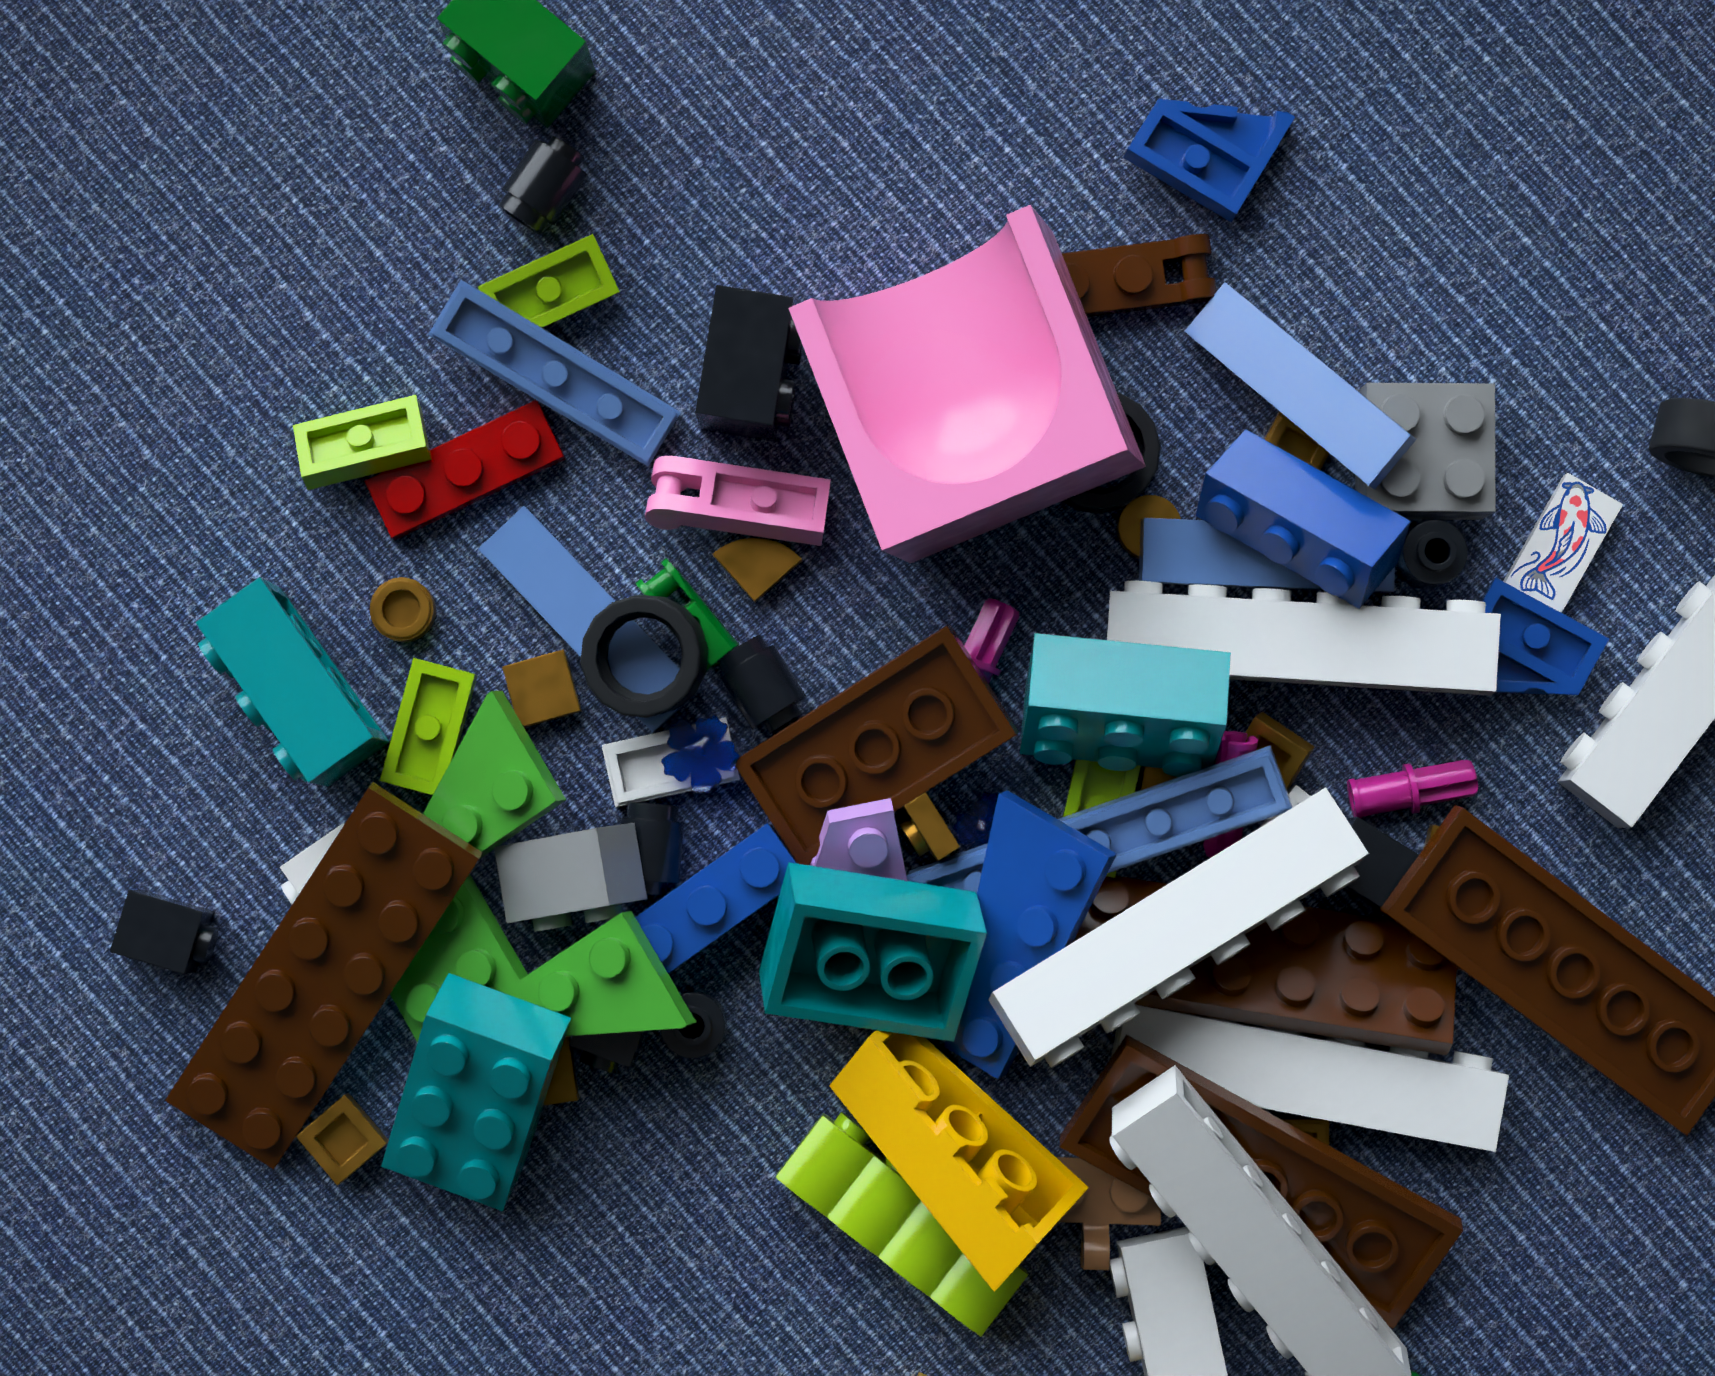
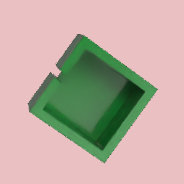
[437,0,596,129]

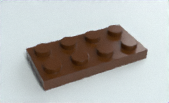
[733,623,1019,865]

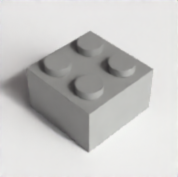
[1355,383,1496,520]

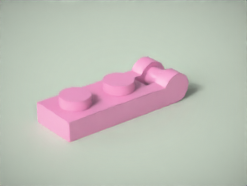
[645,456,831,546]

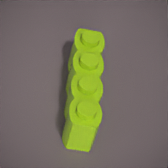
[775,1112,1028,1337]

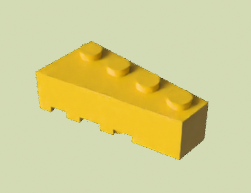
[829,1030,1089,1292]

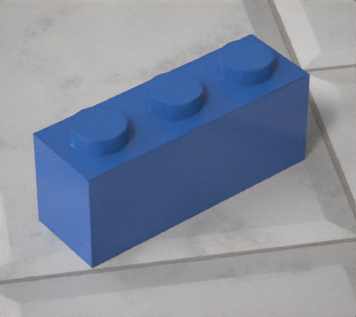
[1195,429,1411,609]
[635,823,798,974]

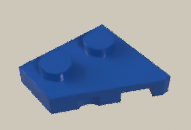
[1123,99,1295,223]
[1481,578,1609,696]

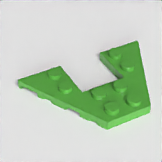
[390,691,697,1042]

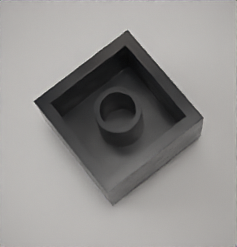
[695,285,803,442]

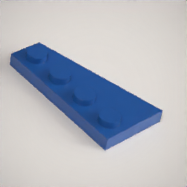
[944,790,1117,1079]

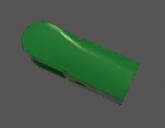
[635,558,739,672]

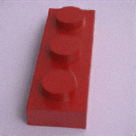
[365,400,566,541]

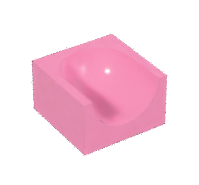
[788,205,1146,563]

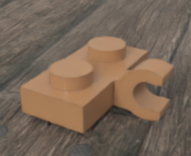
[1056,1157,1161,1270]

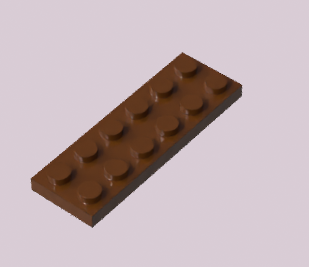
[165,782,483,1169]
[1380,805,1715,1136]
[1073,876,1457,1056]
[1060,1034,1463,1329]

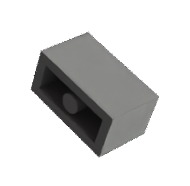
[494,823,647,932]

